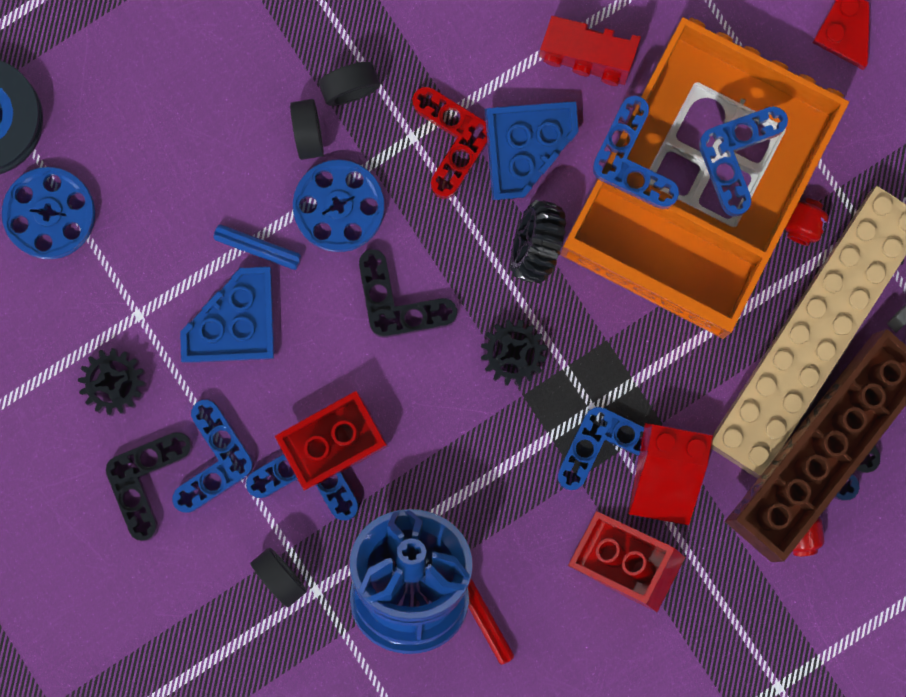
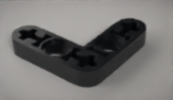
[359,249,457,338]
[106,432,193,541]

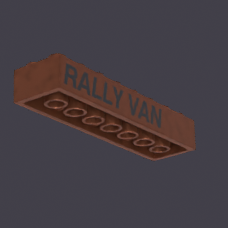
[724,329,906,562]

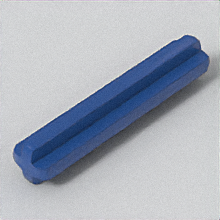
[213,224,301,270]

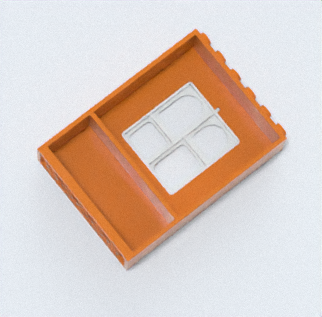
[560,17,849,339]

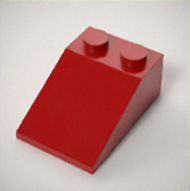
[274,391,389,491]
[628,423,713,525]
[568,511,685,612]

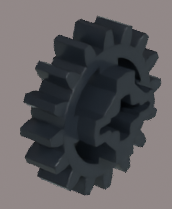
[481,319,547,386]
[78,348,147,416]

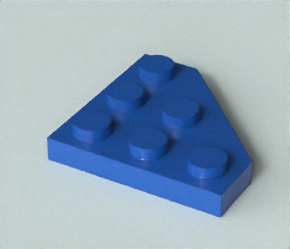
[485,101,579,200]
[180,267,275,363]

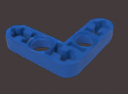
[593,96,679,209]
[699,107,788,217]
[172,400,253,513]
[557,407,644,490]
[246,454,359,521]

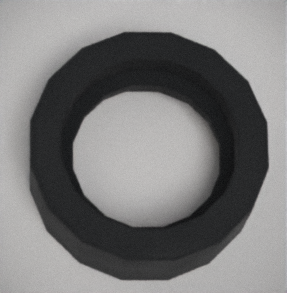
[319,62,380,106]
[290,99,324,160]
[250,548,307,607]

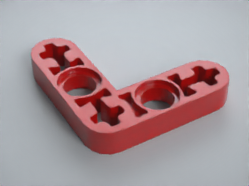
[412,87,487,199]

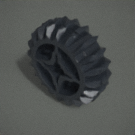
[510,200,566,284]

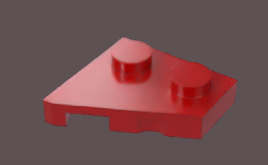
[812,0,869,70]

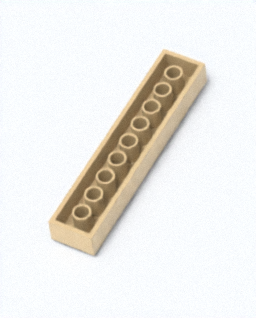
[711,186,906,479]

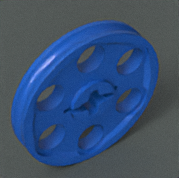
[293,160,385,252]
[2,167,95,259]

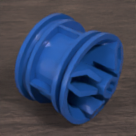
[350,509,472,654]

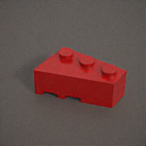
[539,16,641,86]

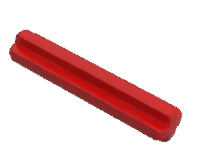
[468,579,514,665]

